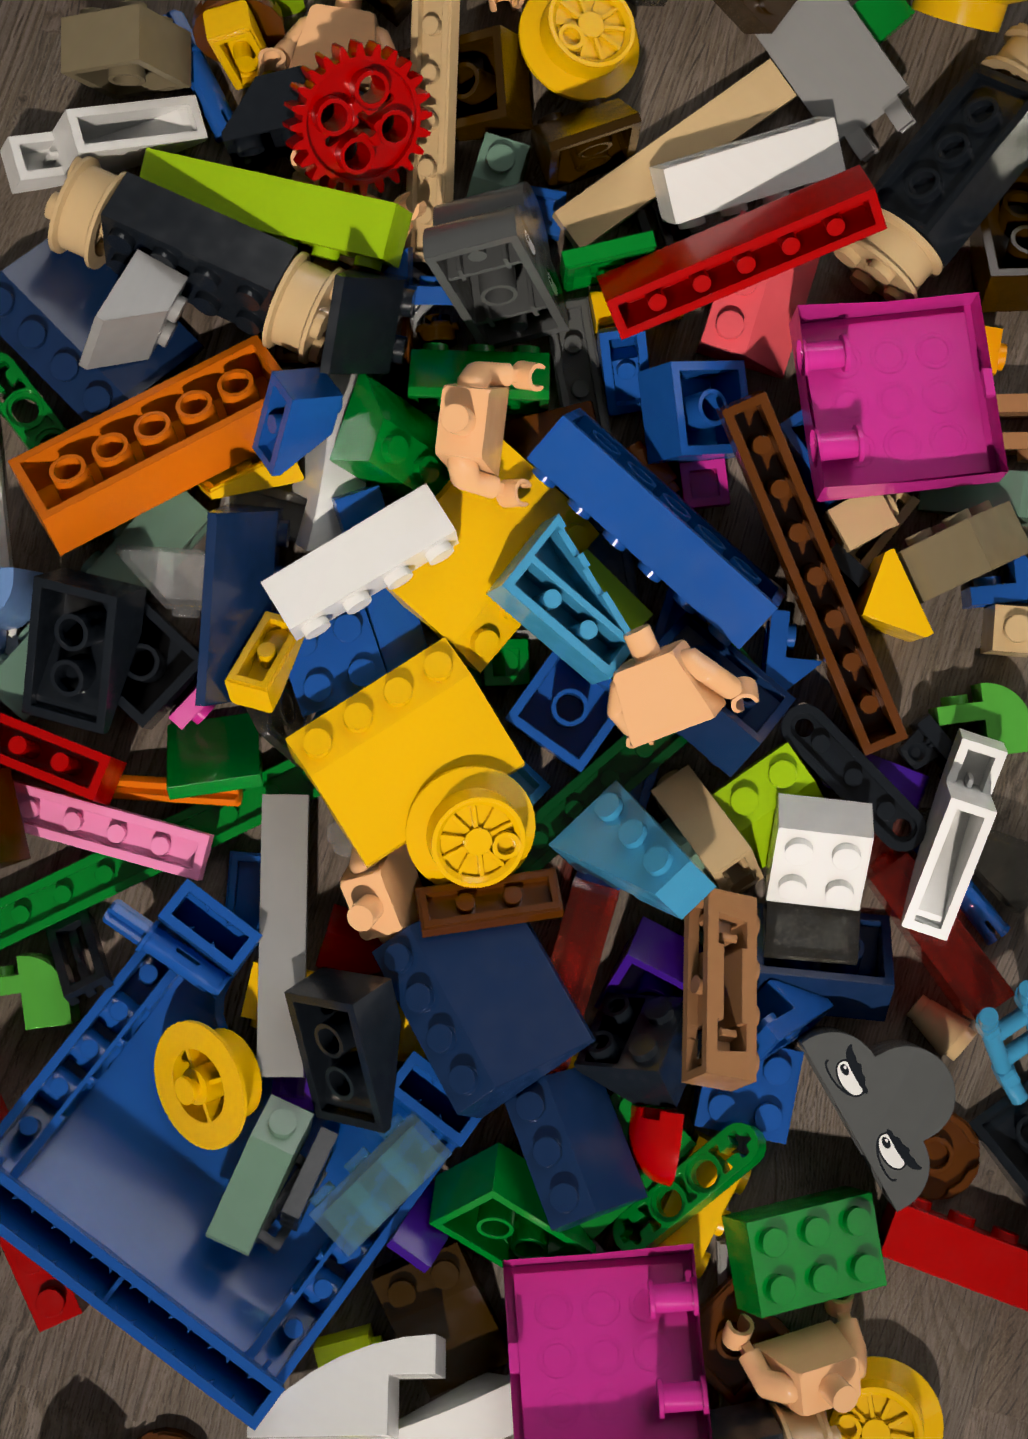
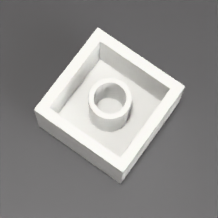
[766,793,874,911]

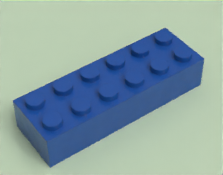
[526,408,787,650]

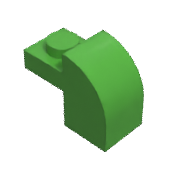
[928,683,1028,754]
[0,952,81,1030]

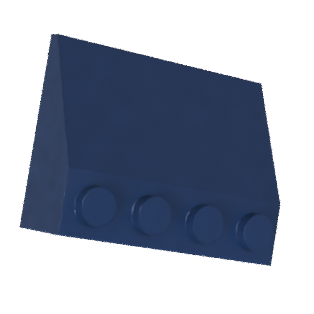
[0,238,204,421]
[195,503,290,706]
[372,921,596,1118]

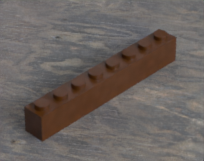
[716,390,908,756]

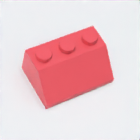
[696,210,820,379]

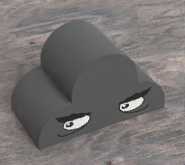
[423,182,569,349]
[796,1026,956,1212]

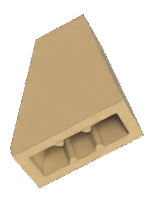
[651,765,764,894]

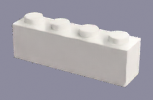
[649,116,845,229]
[261,483,459,641]

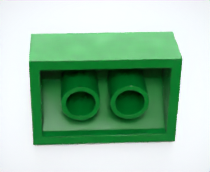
[408,343,550,415]
[329,374,450,501]

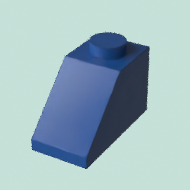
[252,367,343,476]

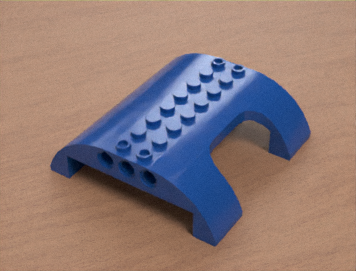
[0,878,482,1431]

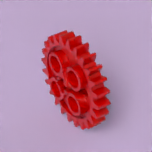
[282,39,433,196]

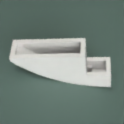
[0,95,208,194]
[291,374,372,552]
[901,728,1008,941]
[247,1334,446,1439]
[398,1372,514,1439]

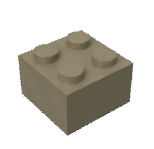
[61,0,191,100]
[896,500,1028,604]

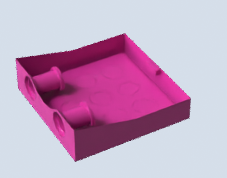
[789,292,1008,502]
[503,1243,712,1439]

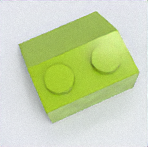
[710,742,824,869]

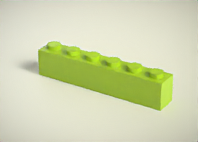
[139,147,413,272]

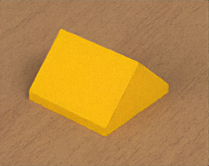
[854,548,934,642]

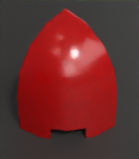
[315,904,382,975]
[628,1105,685,1187]

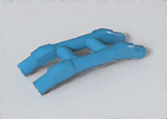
[975,980,1028,1105]

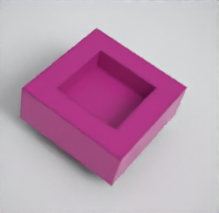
[678,458,730,510]
[168,682,215,730]

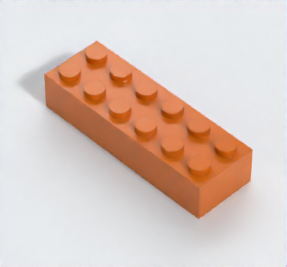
[8,335,282,556]

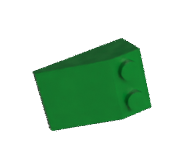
[429,1142,596,1268]

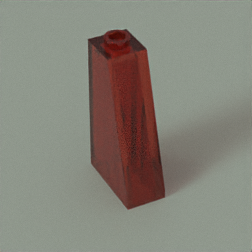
[865,850,1014,1021]
[546,877,620,1075]

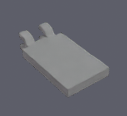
[755,0,918,163]

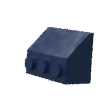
[658,611,796,777]
[757,903,895,1022]
[505,1068,649,1232]

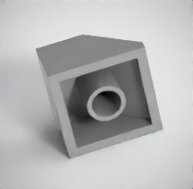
[79,249,188,370]

